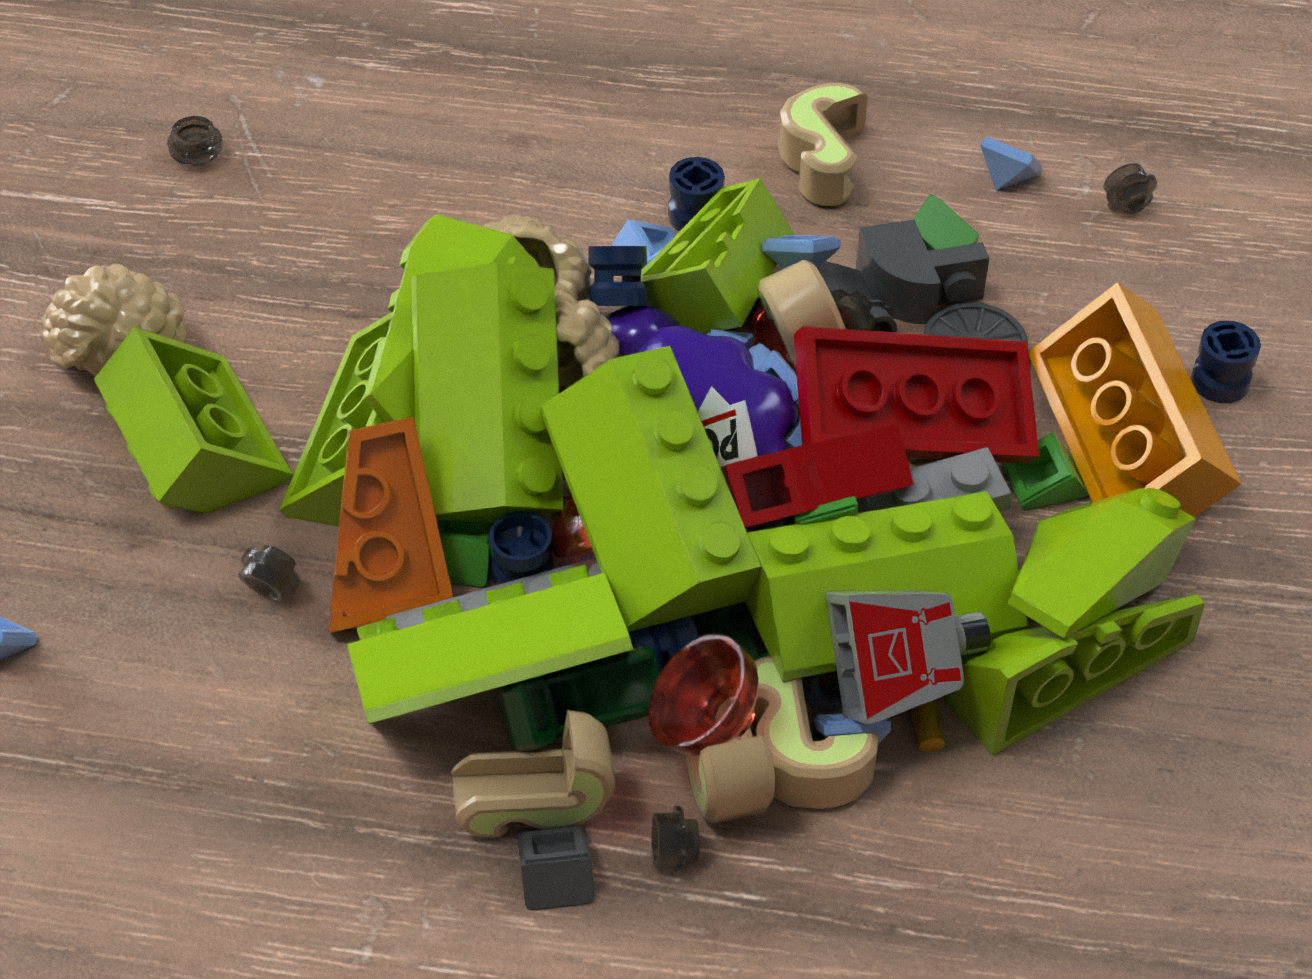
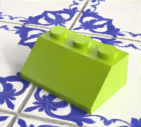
[94,327,293,514]

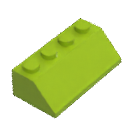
[411,263,564,523]
[279,312,393,527]
[540,346,761,632]
[745,491,1028,681]
[347,564,633,724]

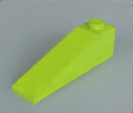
[363,214,539,422]
[1007,488,1196,638]
[944,594,1205,756]

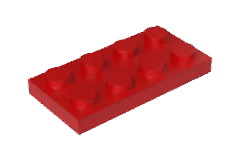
[794,326,1039,464]

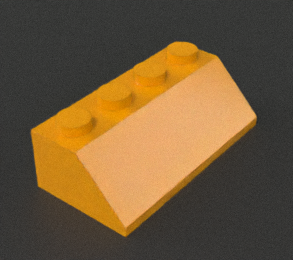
[1028,282,1242,518]

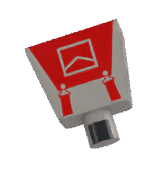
[825,591,991,724]

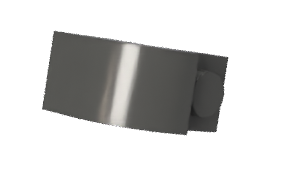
[856,219,990,324]

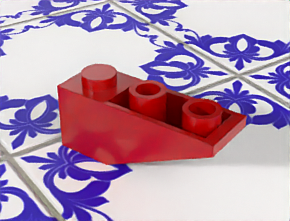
[721,424,914,529]

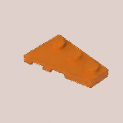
[328,417,453,633]

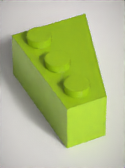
[641,178,794,335]

